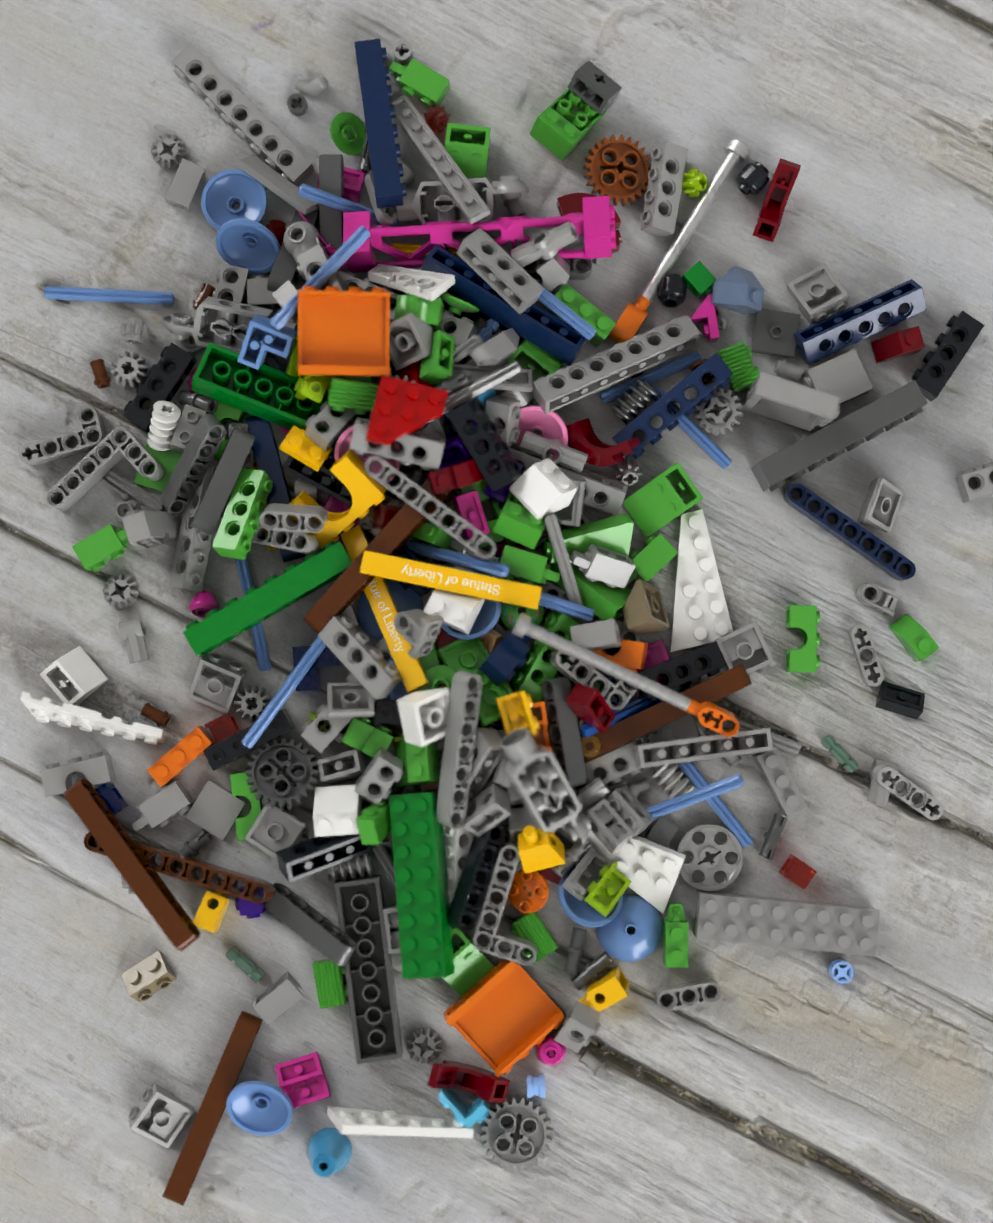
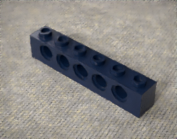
[794,279,927,364]
[612,353,733,459]

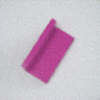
[451,490,490,540]

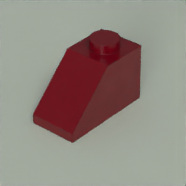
[871,326,925,363]
[565,683,616,733]

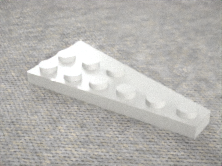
[670,509,733,652]
[20,691,166,745]
[556,827,686,913]
[327,1106,474,1138]

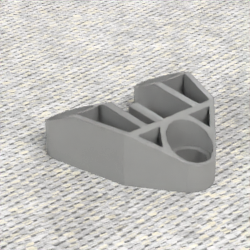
[465,328,520,367]

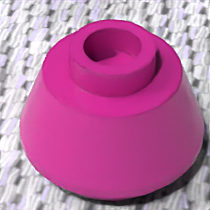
[189,590,219,617]
[536,1035,566,1066]

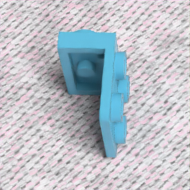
[438,1089,490,1129]

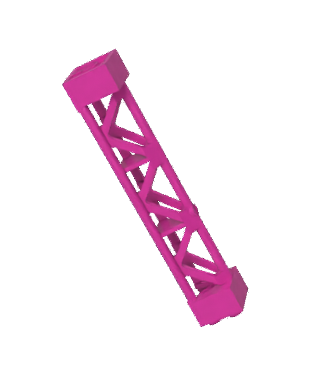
[343,196,616,273]

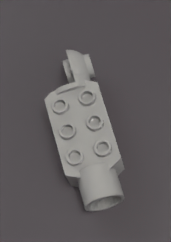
[396,175,529,225]
[283,221,347,291]
[163,296,298,355]
[500,728,592,846]

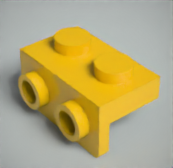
[279,425,332,472]
[496,690,539,736]

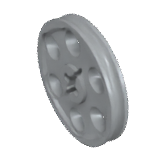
[676,824,743,891]

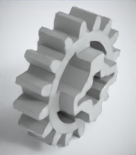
[695,388,744,436]

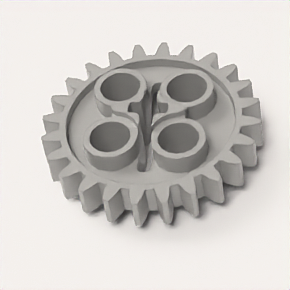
[480,1095,553,1172]

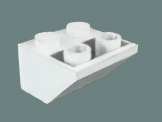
[40,646,108,706]

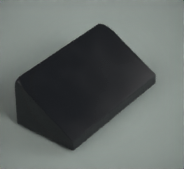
[876,681,925,719]

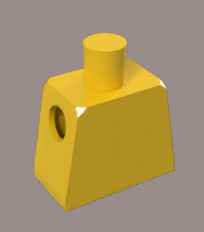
[518,825,566,874]
[193,880,230,933]
[578,966,630,1012]

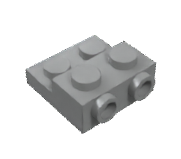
[787,264,849,325]
[715,621,775,677]
[187,653,246,714]
[128,1084,194,1149]

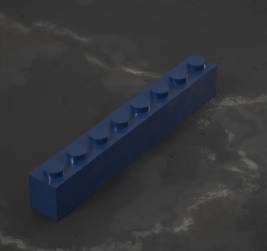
[354,39,407,208]
[421,244,586,366]

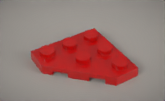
[366,375,449,445]

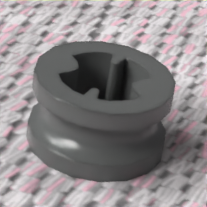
[287,93,308,116]

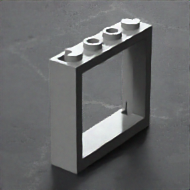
[741,372,841,434]

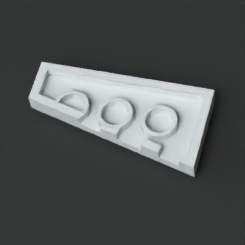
[367,264,455,301]

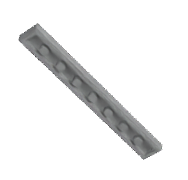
[389,94,490,224]

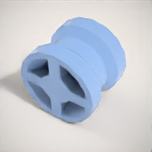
[828,958,854,984]
[527,1075,545,1098]

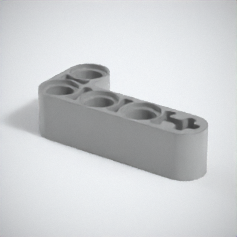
[19,405,107,466]
[550,650,638,710]

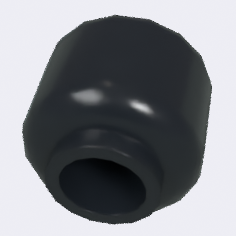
[737,162,769,196]
[658,273,687,308]

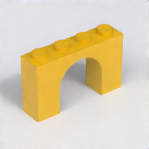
[289,449,387,549]

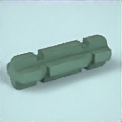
[821,735,858,772]
[226,946,265,983]

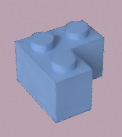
[237,314,298,370]

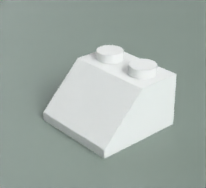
[509,458,578,520]
[423,589,485,635]
[397,688,450,747]
[313,784,363,837]

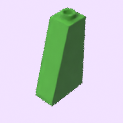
[544,514,634,563]
[550,563,632,621]

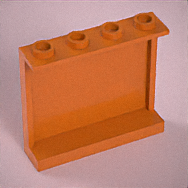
[298,286,391,377]
[443,959,565,1078]

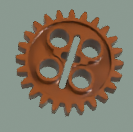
[583,134,652,207]

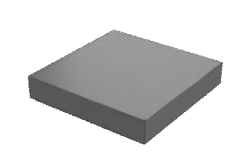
[185,779,247,841]
[244,802,306,860]

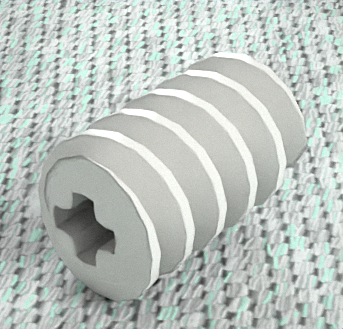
[147,401,181,451]
[652,763,694,799]

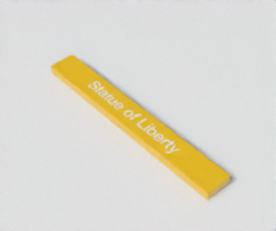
[340,525,430,693]
[360,550,542,609]

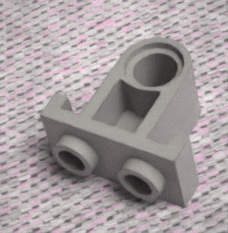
[394,609,444,659]

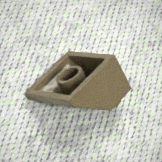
[623,579,670,634]

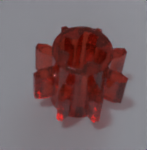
[423,105,451,134]
[265,220,287,247]

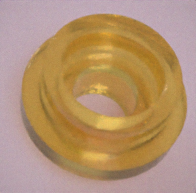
[580,735,601,758]

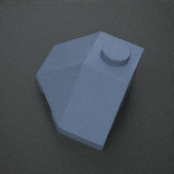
[711,266,764,314]

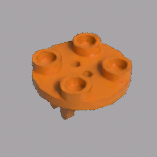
[509,869,549,914]

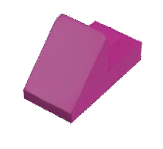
[691,294,720,343]

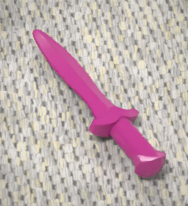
[297,209,348,270]

